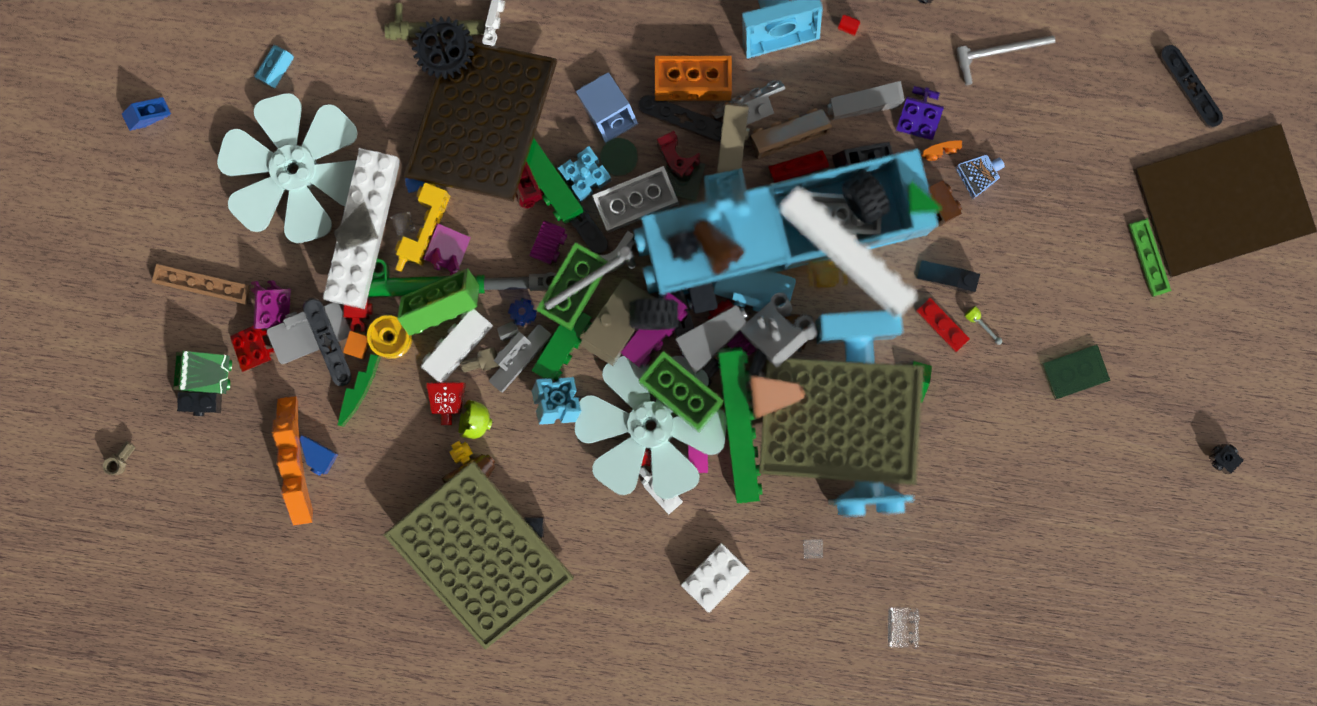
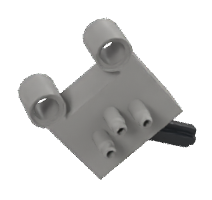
[740,293,817,377]

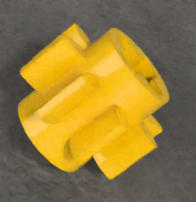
[449,441,473,465]

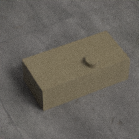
[717,102,749,173]
[581,278,655,366]

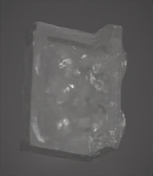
[888,607,920,648]

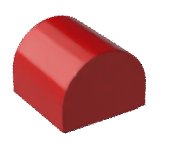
[838,14,861,36]

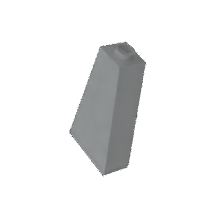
[827,81,905,120]
[676,305,748,374]

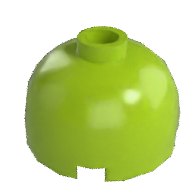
[458,400,492,439]

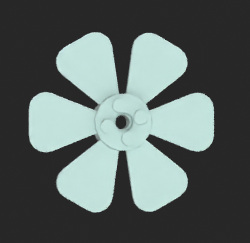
[217,93,358,243]
[575,356,727,499]

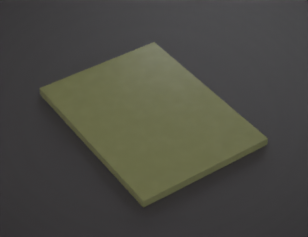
[759,358,924,485]
[384,461,574,650]

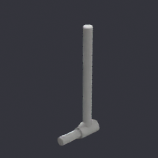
[956,35,1055,85]
[544,246,636,310]

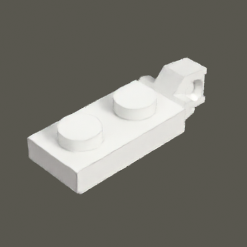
[482,0,505,46]
[640,466,683,514]

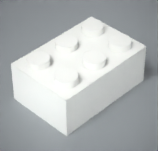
[681,543,749,613]

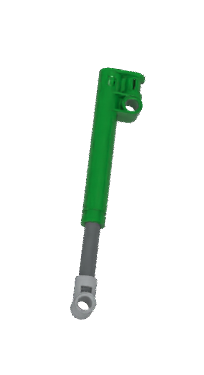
[368,259,557,297]

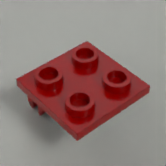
[230,325,275,372]

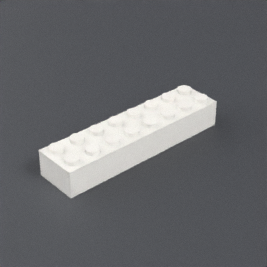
[323,148,400,309]
[779,188,917,319]

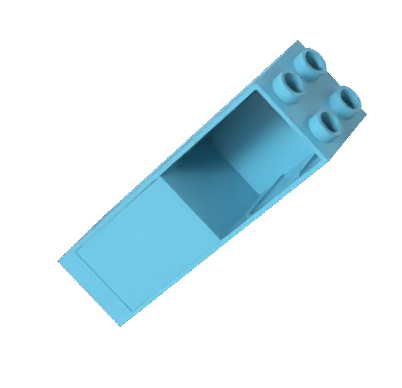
[634,149,938,298]

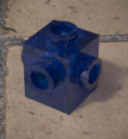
[508,298,537,327]

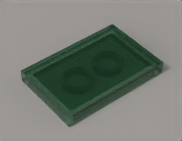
[1042,344,1111,400]

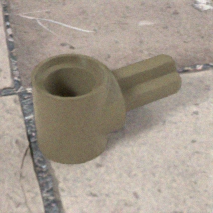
[461,348,499,372]
[103,441,135,475]

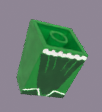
[173,351,232,394]

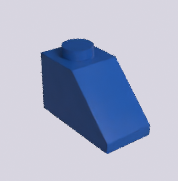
[122,97,171,131]
[300,435,338,476]

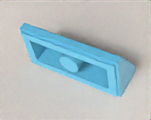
[255,45,294,88]

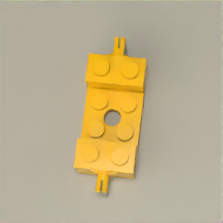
[395,183,451,272]

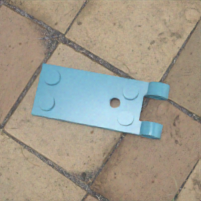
[704,168,750,222]

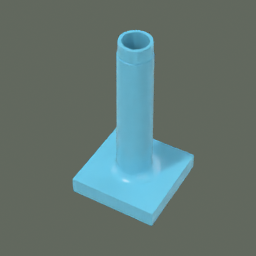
[742,0,822,58]

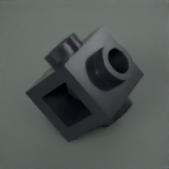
[666,230,700,262]
[1209,444,1244,474]

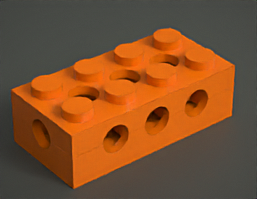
[655,56,732,101]

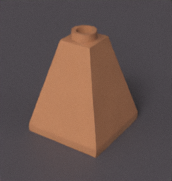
[750,377,804,418]

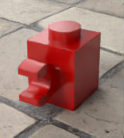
[343,299,373,332]

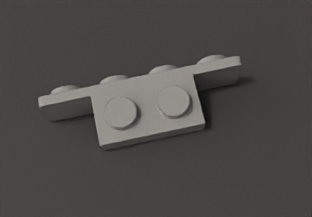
[711,81,786,125]
[489,324,552,393]

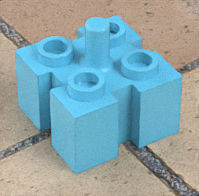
[558,147,612,202]
[532,377,581,425]

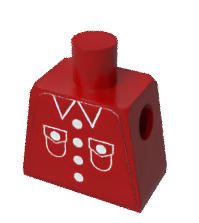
[427,382,466,425]

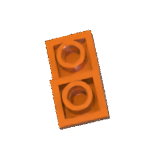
[921,140,962,161]

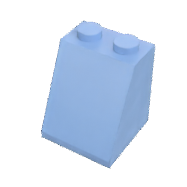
[576,72,638,143]

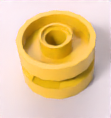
[367,315,413,359]

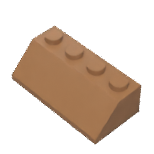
[750,108,832,159]

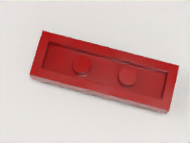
[768,150,829,184]
[916,298,970,352]

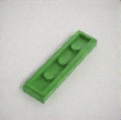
[1128,218,1171,297]

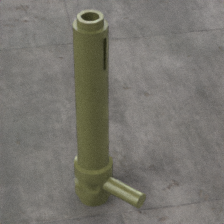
[385,3,486,41]

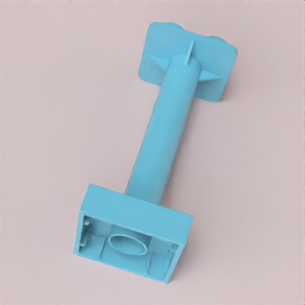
[815,311,913,516]

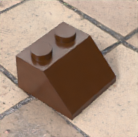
[928,181,962,227]

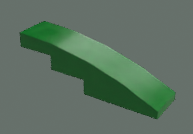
[337,354,381,427]

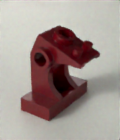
[657,131,700,179]
[515,161,544,209]

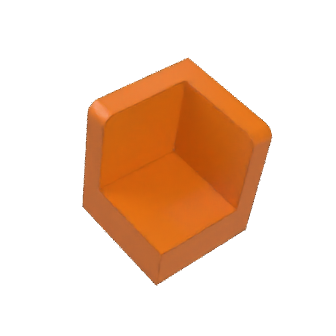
[343,331,369,359]

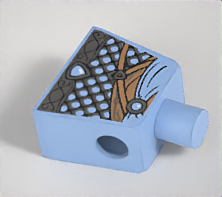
[955,155,1005,199]

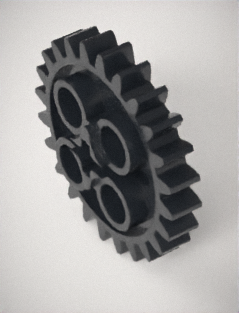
[412,16,475,79]

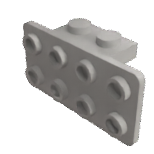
[267,303,350,364]

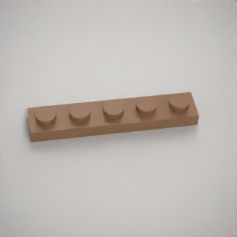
[152,264,251,304]

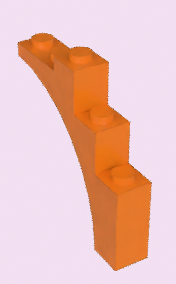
[273,396,313,526]

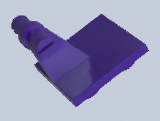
[896,86,944,140]

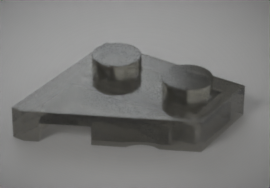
[334,202,378,251]

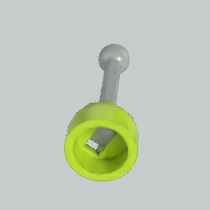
[964,306,1002,345]

